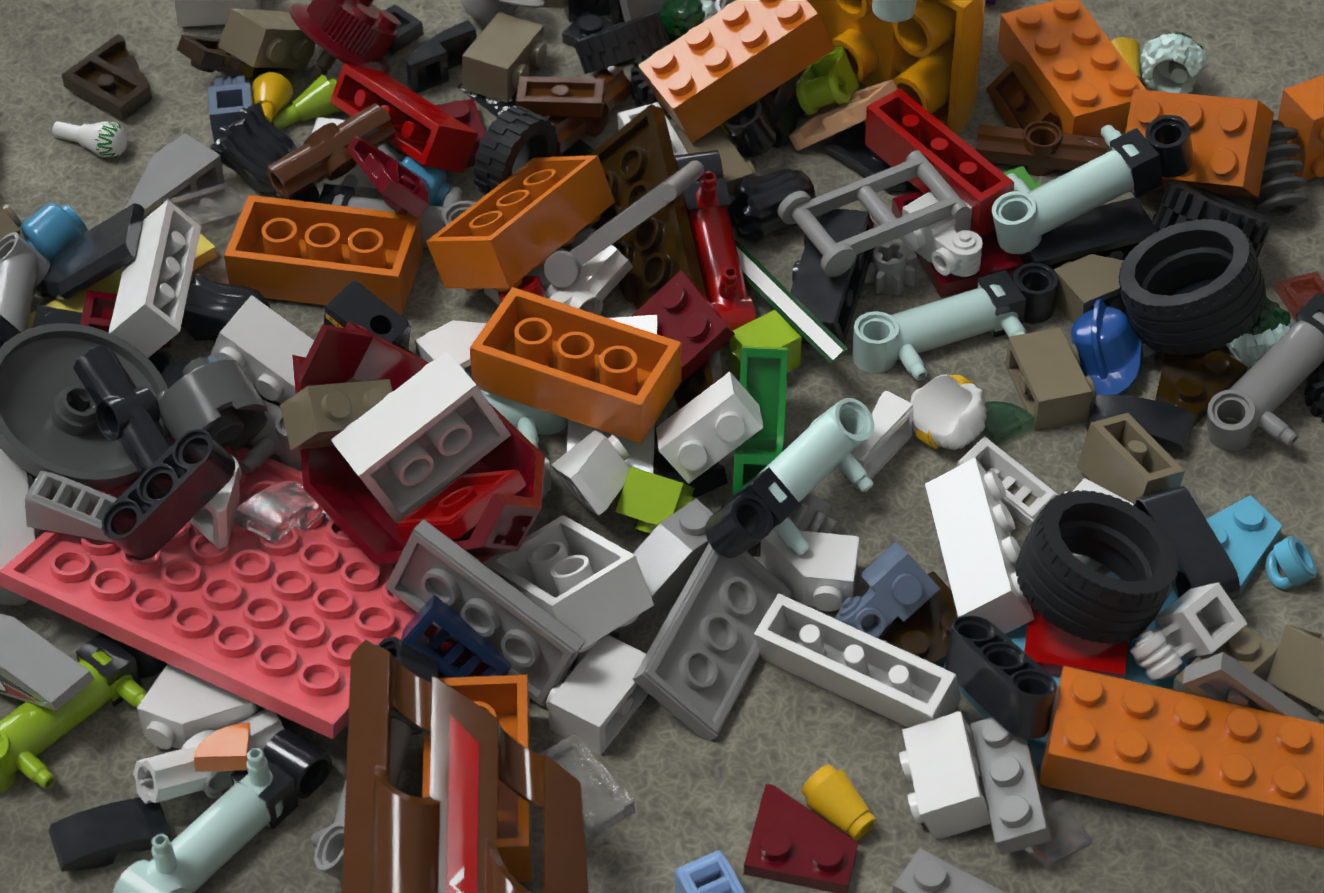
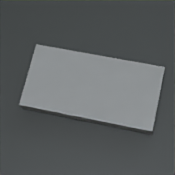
[385,519,585,707]
[632,544,793,741]

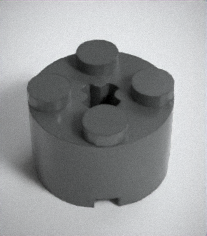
[155,357,268,452]

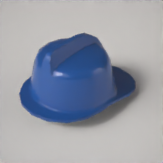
[1071,299,1142,400]

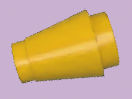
[801,764,877,841]

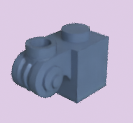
[207,75,253,144]
[835,542,940,639]

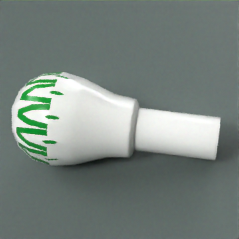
[52,121,128,159]

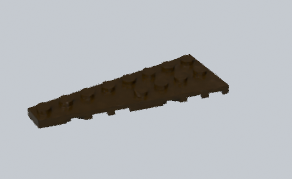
[588,104,725,409]

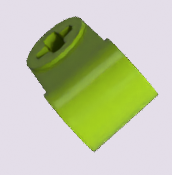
[796,47,860,115]

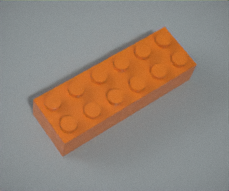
[1039,666,1324,849]

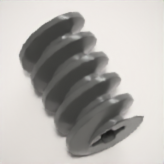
[1251,120,1309,216]

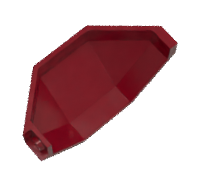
[292,321,545,567]

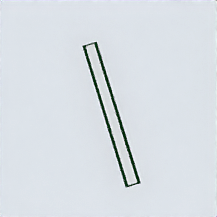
[735,240,848,364]

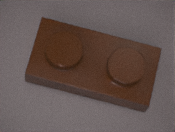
[986,60,1060,129]
[516,76,605,119]

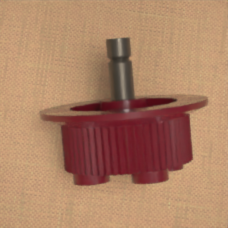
[289,0,401,81]

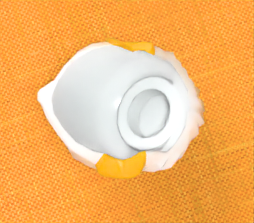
[910,374,988,450]

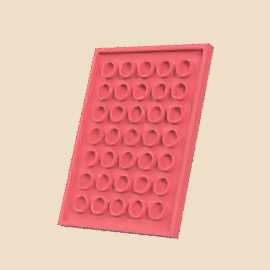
[0,435,495,739]

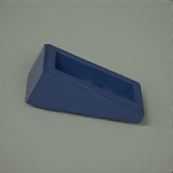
[401,595,512,678]

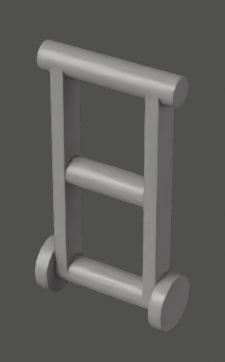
[778,150,970,277]
[544,160,704,288]

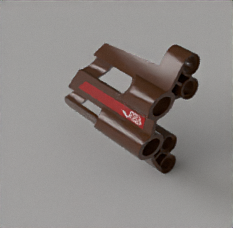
[342,640,589,893]

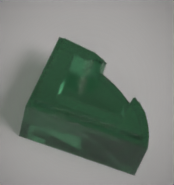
[982,401,1034,445]

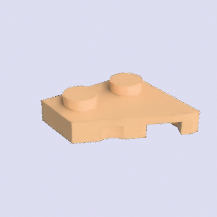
[789,79,897,151]

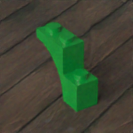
[733,346,788,495]

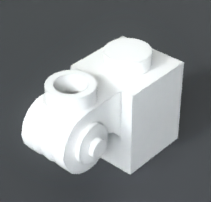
[901,191,983,277]
[1130,582,1247,680]

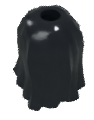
[210,104,297,194]
[729,168,816,243]
[181,273,270,341]

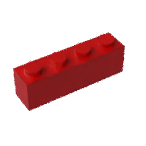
[330,63,478,173]
[865,88,1014,238]

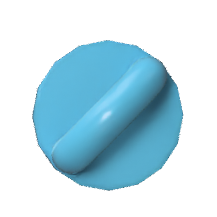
[1265,535,1317,590]

